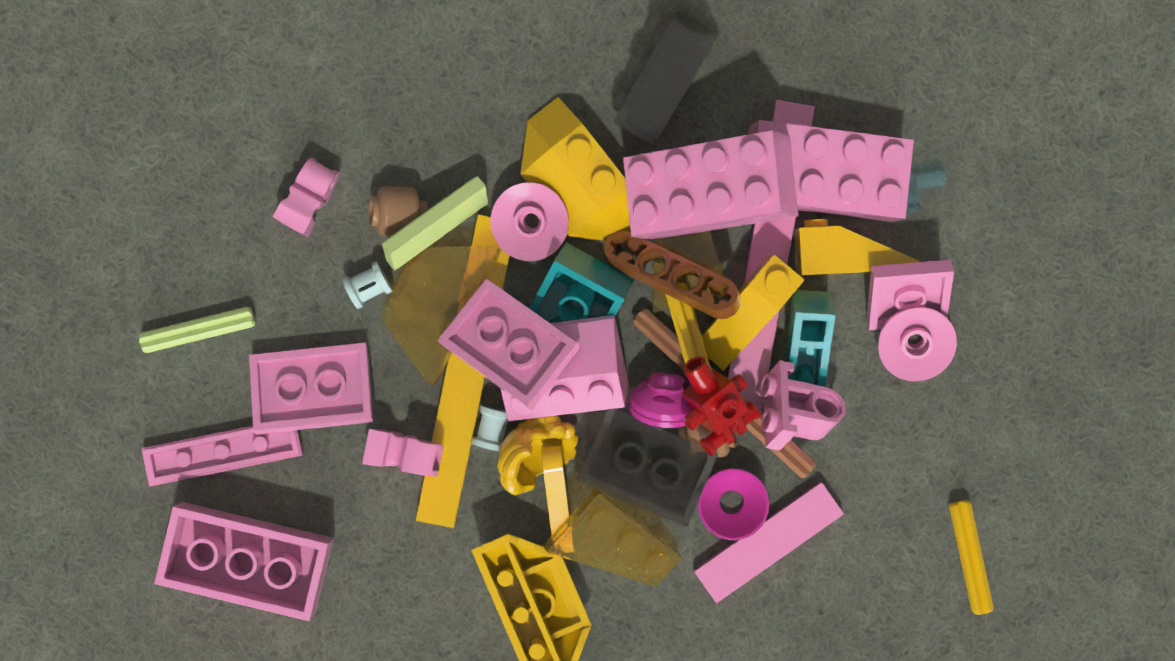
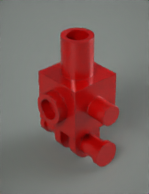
[682,356,761,456]

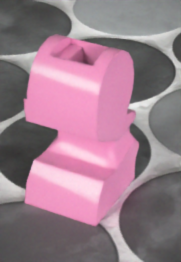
[272,157,340,237]
[362,429,444,476]

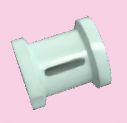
[342,261,393,309]
[471,405,508,451]

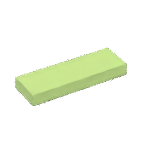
[382,176,488,270]

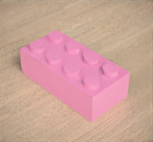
[748,120,914,222]
[623,130,798,240]
[154,502,334,621]

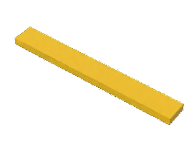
[416,215,510,528]

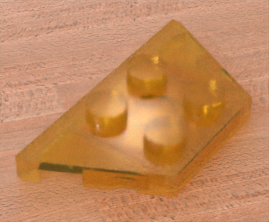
[381,246,501,385]

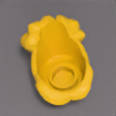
[497,415,578,496]

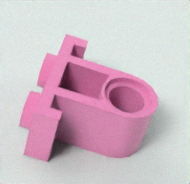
[760,360,846,451]

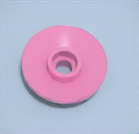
[491,182,569,261]
[878,306,957,381]

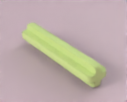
[139,307,255,353]

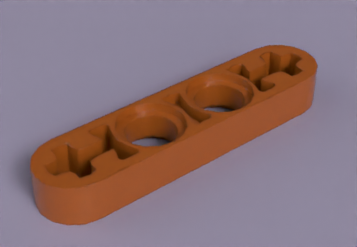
[604,231,741,319]

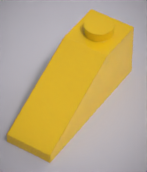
[795,219,920,276]
[701,254,804,371]

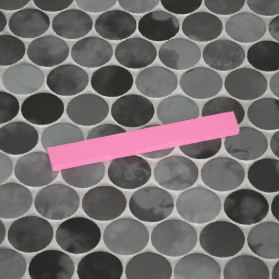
[727,100,815,413]

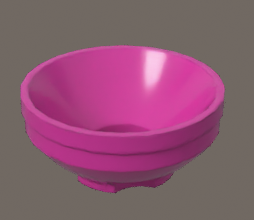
[628,372,691,428]
[697,468,769,540]

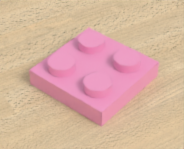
[866,260,954,330]

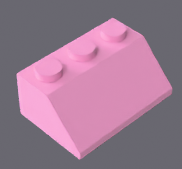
[501,315,629,421]

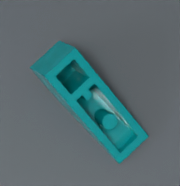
[785,290,836,387]

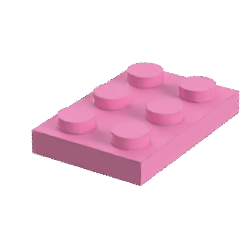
[437,278,581,411]
[249,343,374,434]

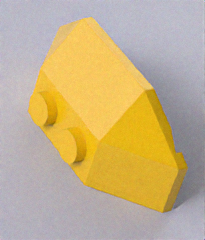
[521,97,631,241]
[471,534,592,661]

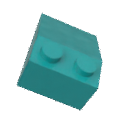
[529,242,634,323]

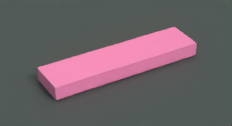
[141,426,304,487]
[694,481,844,604]

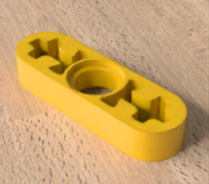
[541,445,574,552]

